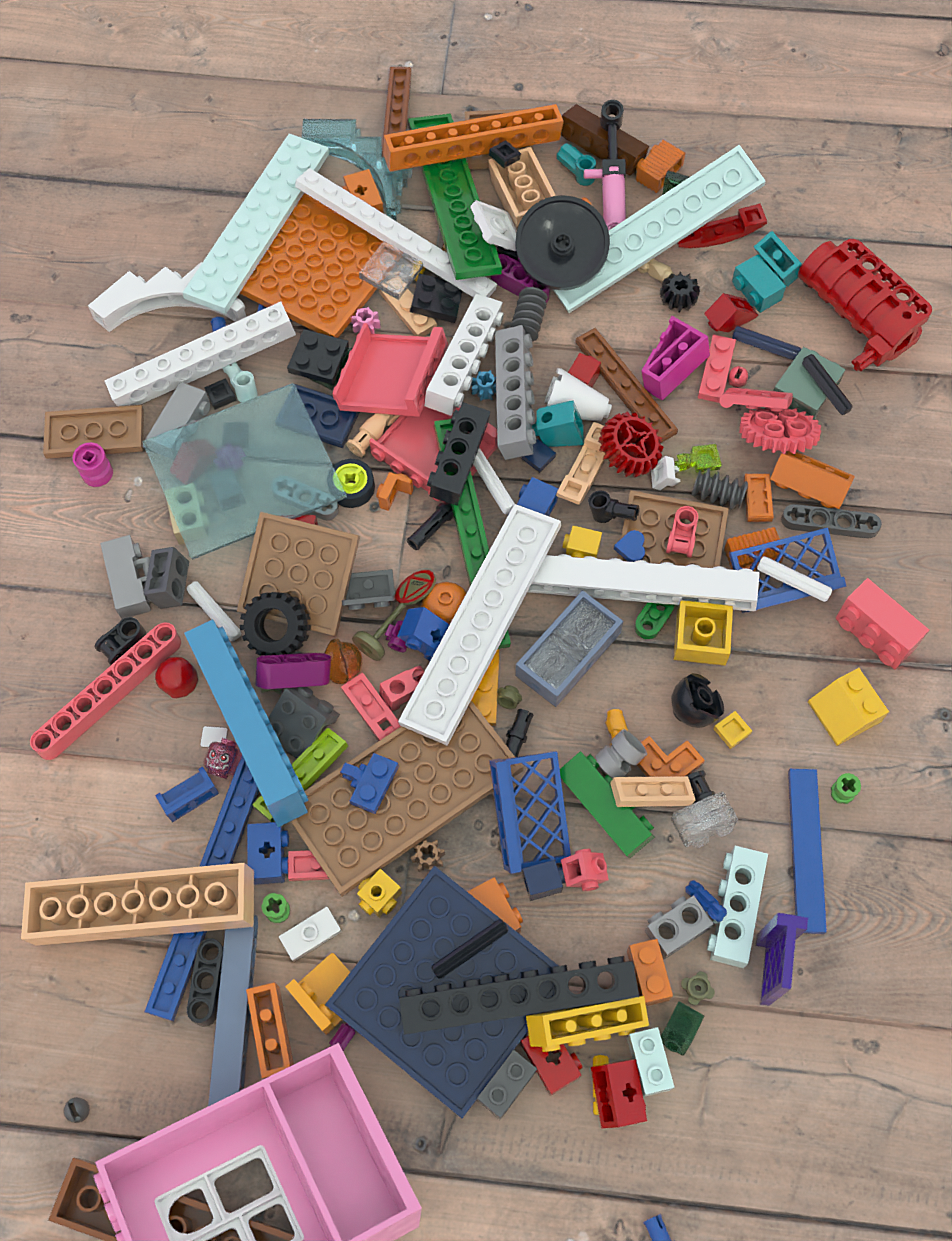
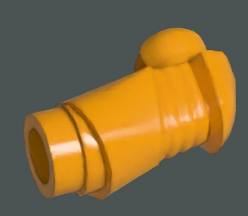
[605,709,628,745]

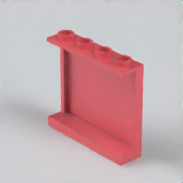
[333,323,448,417]
[369,406,498,503]

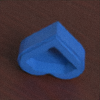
[614,530,645,562]

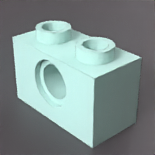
[627,1027,675,1097]

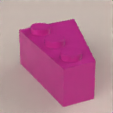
[642,316,710,400]

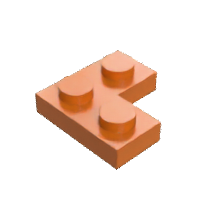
[637,736,705,777]

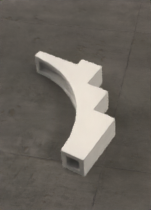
[88,262,246,332]

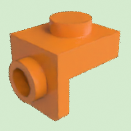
[376,472,413,511]

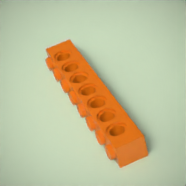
[383,104,563,172]

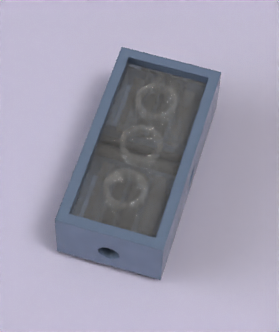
[515,590,623,707]

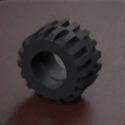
[240,592,311,656]

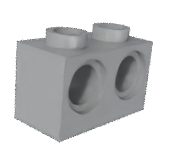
[645,895,713,960]

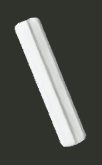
[757,556,832,602]
[187,581,241,641]

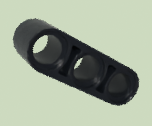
[187,938,224,1027]

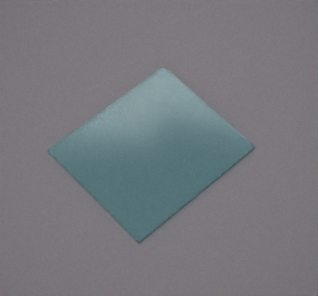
[142,383,347,560]

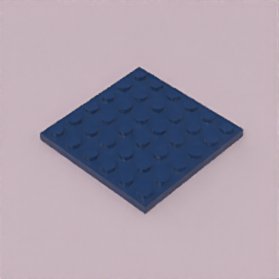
[325,865,559,1119]

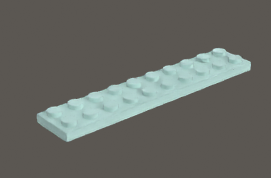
[182,134,329,314]
[552,145,766,313]

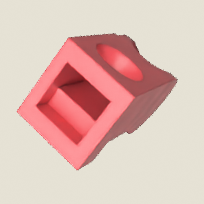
[379,666,425,712]

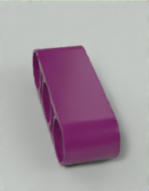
[490,254,550,303]
[255,653,331,689]

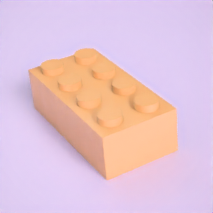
[488,147,556,229]

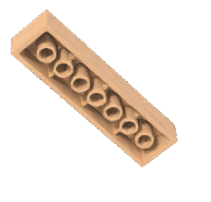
[21,863,254,946]

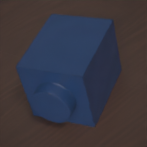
[522,860,566,901]

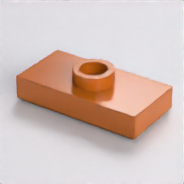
[744,474,774,522]

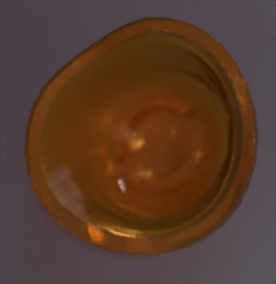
[325,638,363,684]

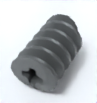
[510,287,548,342]
[692,468,748,510]

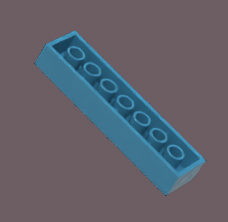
[184,619,309,827]

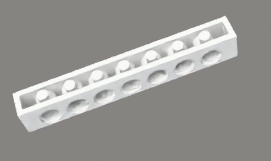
[105,302,296,407]

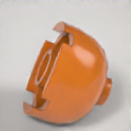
[421,582,467,624]

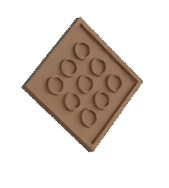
[617,490,729,568]
[237,512,360,636]

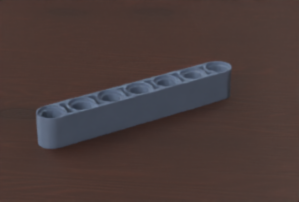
[208,915,258,1107]

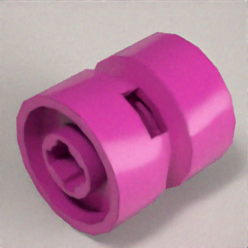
[73,442,113,487]

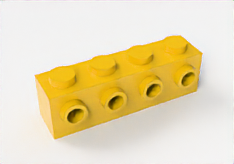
[526,996,649,1052]

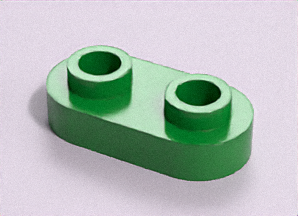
[635,602,675,639]

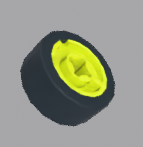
[327,459,375,508]

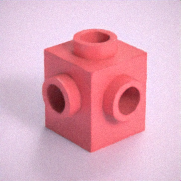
[561,849,609,891]

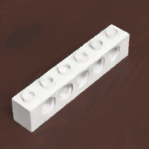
[424,293,504,416]

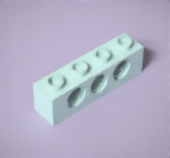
[707,846,768,968]

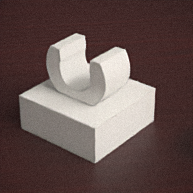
[651,456,680,490]

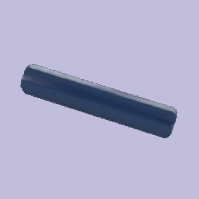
[732,326,801,360]

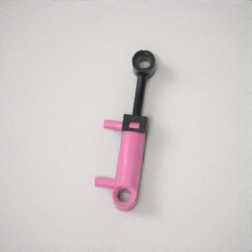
[584,99,626,231]

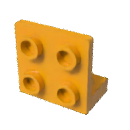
[285,953,350,1035]

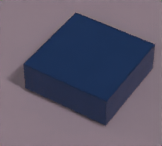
[521,439,556,473]

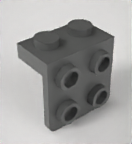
[342,569,396,610]
[268,687,340,759]

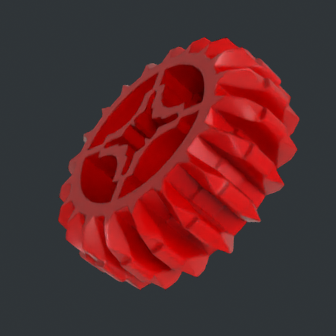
[598,411,664,477]

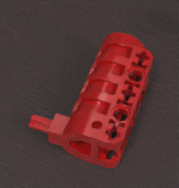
[798,239,932,372]

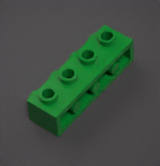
[560,751,655,858]

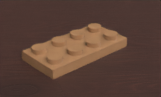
[43,405,144,459]

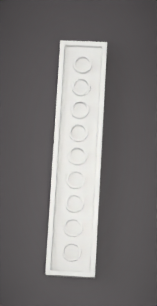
[398,504,561,746]

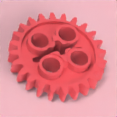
[739,407,821,454]

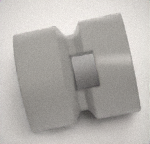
[596,729,647,778]

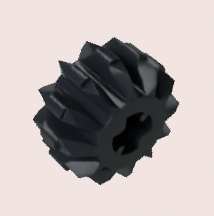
[660,271,700,312]

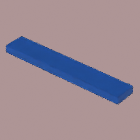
[788,768,827,934]

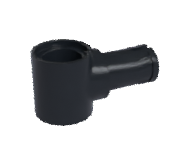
[588,491,640,523]

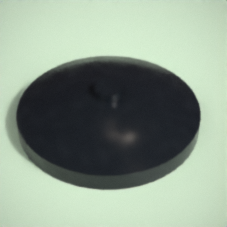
[516,195,610,290]

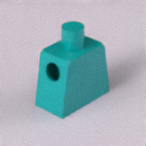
[532,400,584,447]

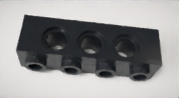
[427,402,491,506]

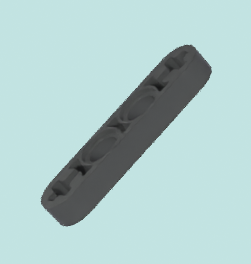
[781,504,882,538]

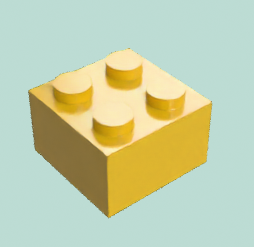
[673,600,733,666]

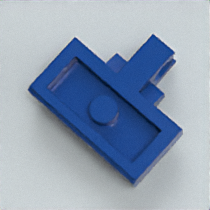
[340,753,399,814]

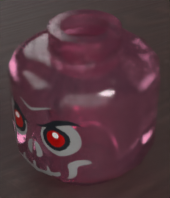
[203,738,242,779]

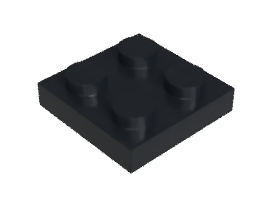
[410,273,462,323]
[287,329,349,385]

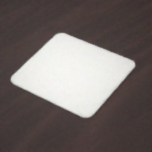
[200,726,227,748]

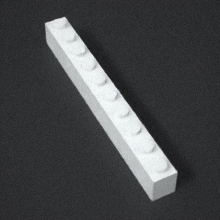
[527,554,759,611]

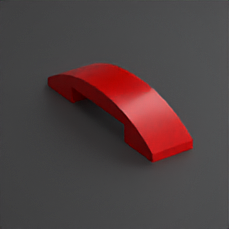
[677,203,767,248]

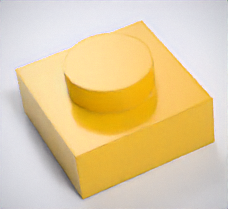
[713,711,752,749]

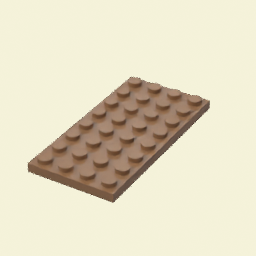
[290,701,523,897]

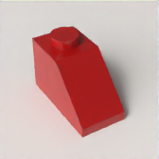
[704,293,758,333]

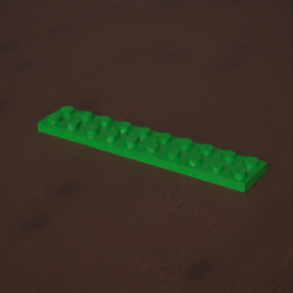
[408,113,502,280]

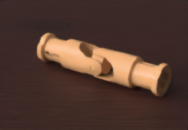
[346,413,400,458]

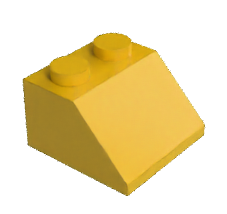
[808,668,889,746]

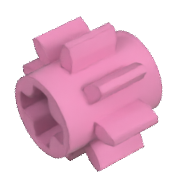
[351,307,380,334]

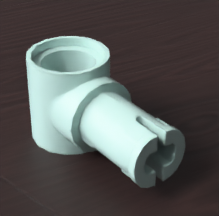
[223,362,258,403]

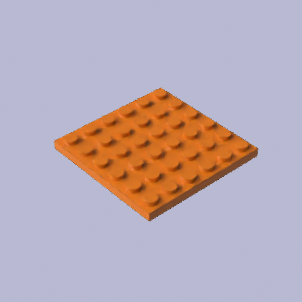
[239,193,404,338]

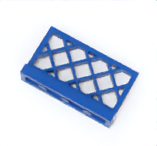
[729,528,846,613]
[489,751,571,874]

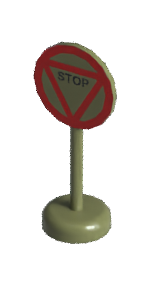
[352,570,436,661]

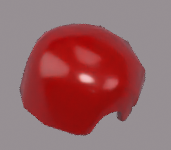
[155,657,198,699]

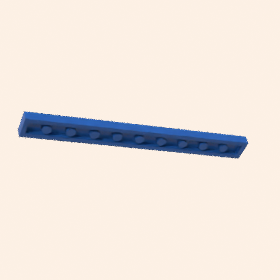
[144,755,259,1022]

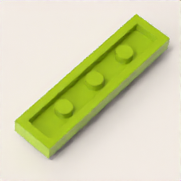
[252,728,349,823]

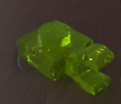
[675,444,722,473]

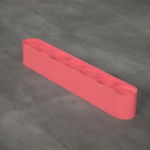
[30,622,181,760]

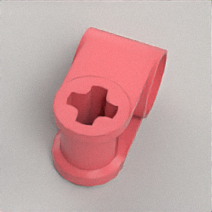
[666,506,698,558]

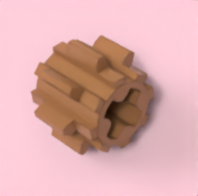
[411,839,445,872]

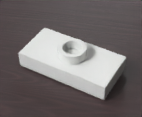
[278,907,342,962]

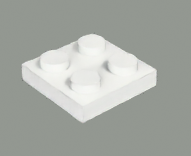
[470,200,517,251]

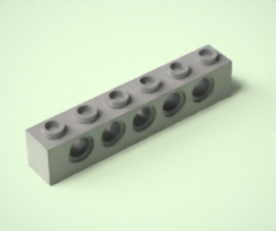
[495,325,536,460]

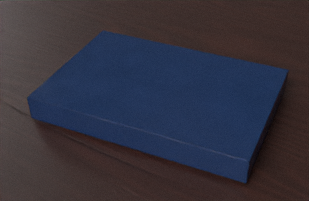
[275,384,360,448]

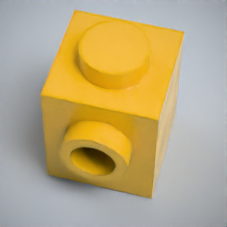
[562,526,602,558]

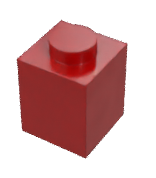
[568,353,601,388]

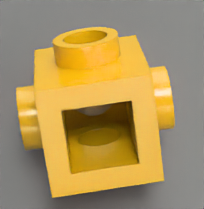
[357,869,402,918]

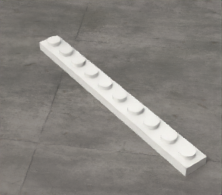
[295,168,497,297]

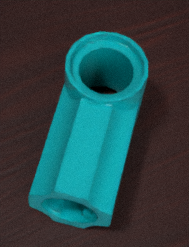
[556,143,596,186]

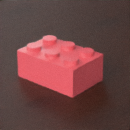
[835,578,929,670]

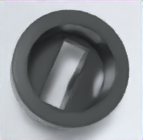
[64,1097,90,1123]

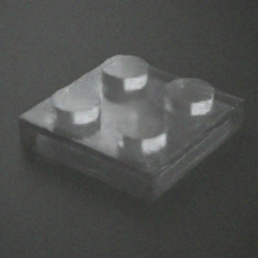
[359,241,423,300]

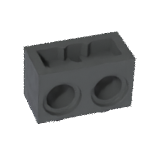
[144,547,190,609]
[477,1050,537,1120]

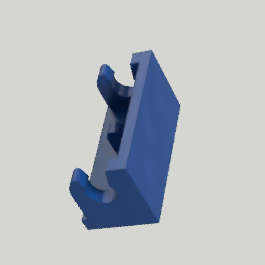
[155,766,219,822]

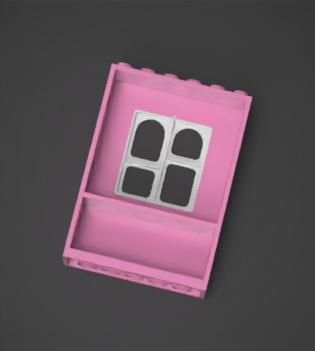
[93,1043,422,1241]

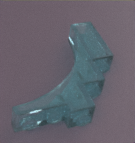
[302,119,412,222]

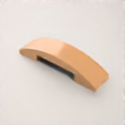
[556,422,605,505]

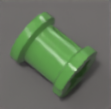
[831,773,861,804]
[261,893,290,923]

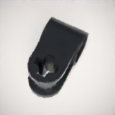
[94,617,147,665]

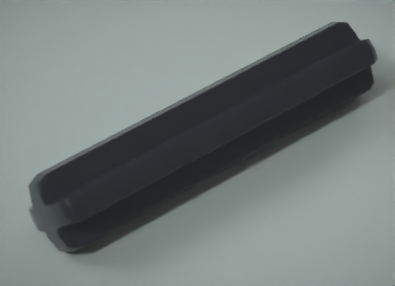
[802,354,853,415]
[431,919,509,979]

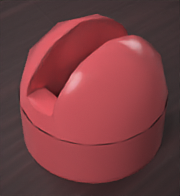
[728,366,748,388]

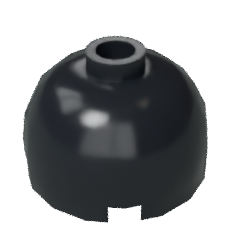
[671,673,724,728]

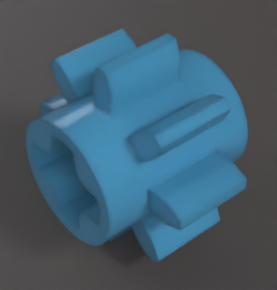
[471,370,496,401]

